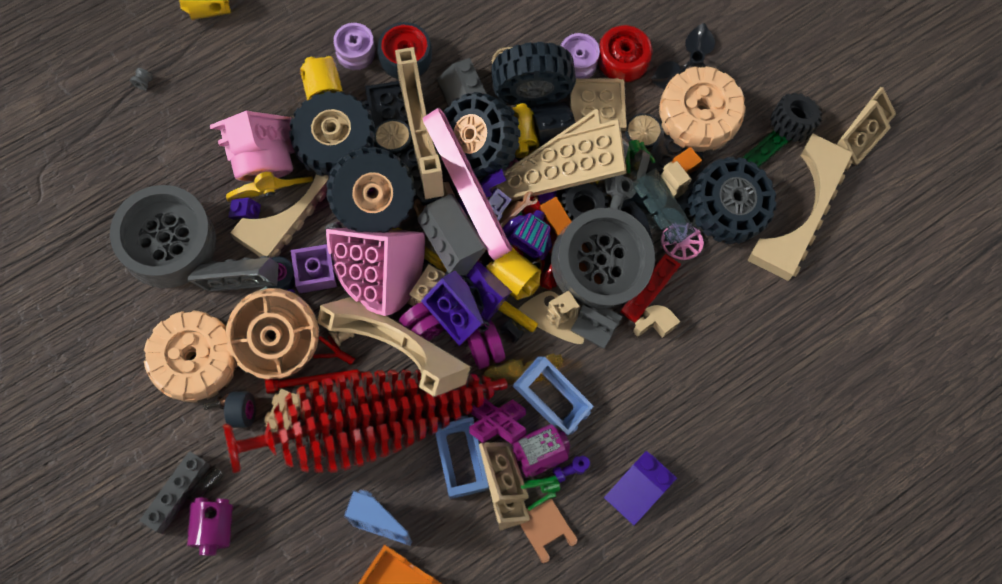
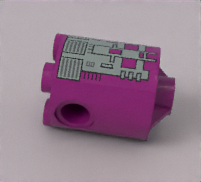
[512,424,570,478]

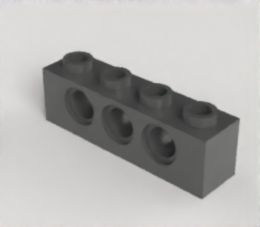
[139,451,211,534]

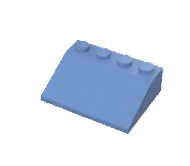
[345,490,412,546]

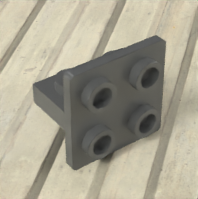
[571,305,622,349]

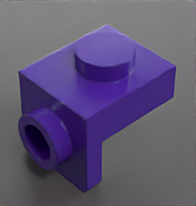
[228,197,261,220]

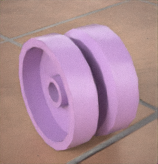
[334,23,375,70]
[561,33,600,79]

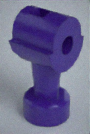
[552,456,590,483]

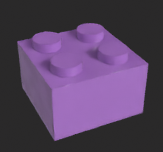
[291,244,337,293]

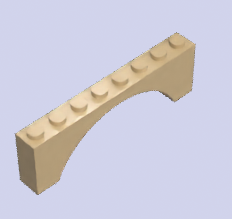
[395,47,444,199]
[747,133,853,281]
[230,175,329,258]
[317,297,470,397]

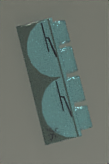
[634,168,696,244]

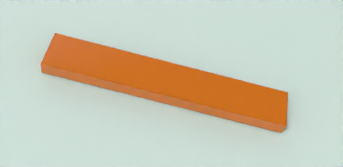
[539,197,601,284]

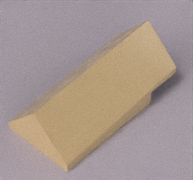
[837,87,896,165]
[479,442,530,531]

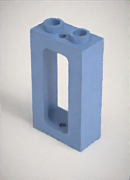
[512,357,593,436]
[435,416,489,499]

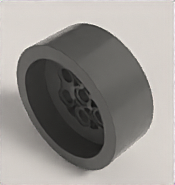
[110,185,216,288]
[551,208,655,309]

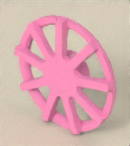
[661,223,704,260]

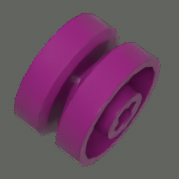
[399,302,445,341]
[467,320,505,370]

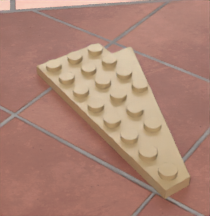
[487,109,627,202]

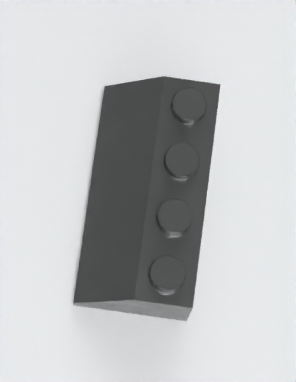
[437,58,486,106]
[417,194,487,275]
[188,256,279,292]

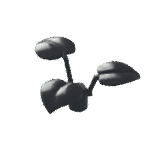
[652,23,724,89]

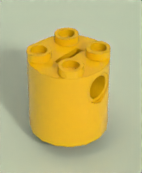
[179,0,231,20]
[300,56,343,100]
[512,103,539,158]
[486,246,541,300]

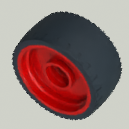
[378,22,432,79]

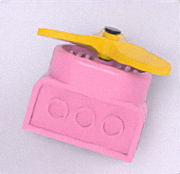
[210,111,314,202]

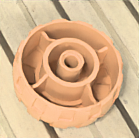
[659,66,746,152]
[226,288,319,379]
[144,310,238,402]

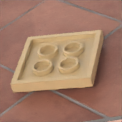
[570,79,626,131]

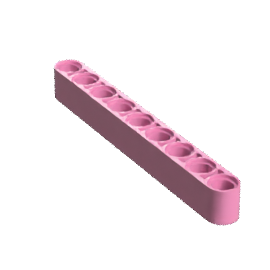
[423,108,512,260]

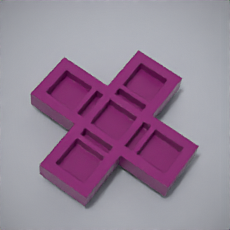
[469,398,526,444]

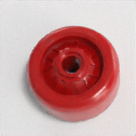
[598,25,652,83]

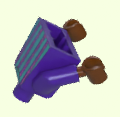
[502,210,552,270]

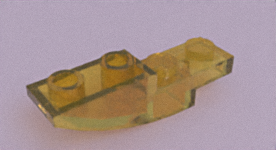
[484,354,563,385]

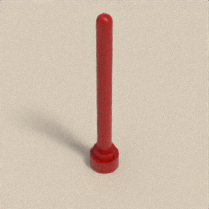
[265,369,361,394]

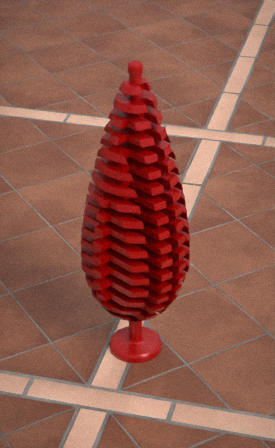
[223,370,508,474]

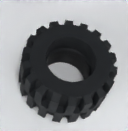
[770,93,822,142]
[561,182,609,222]

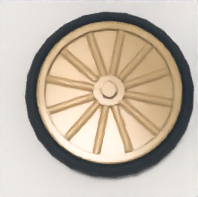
[625,113,662,148]
[374,119,412,153]

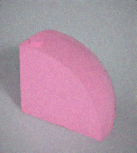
[326,228,425,316]

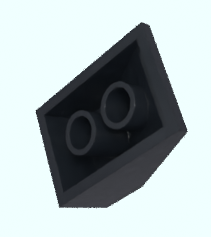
[529,102,576,147]

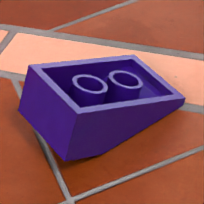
[466,261,512,321]
[421,271,484,346]
[604,450,677,526]

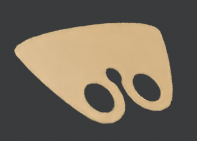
[518,291,584,344]

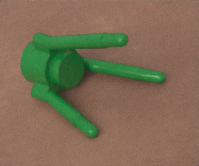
[626,140,655,173]
[521,476,560,511]

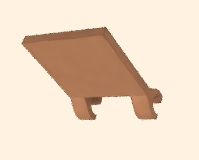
[499,191,538,228]
[519,498,577,563]

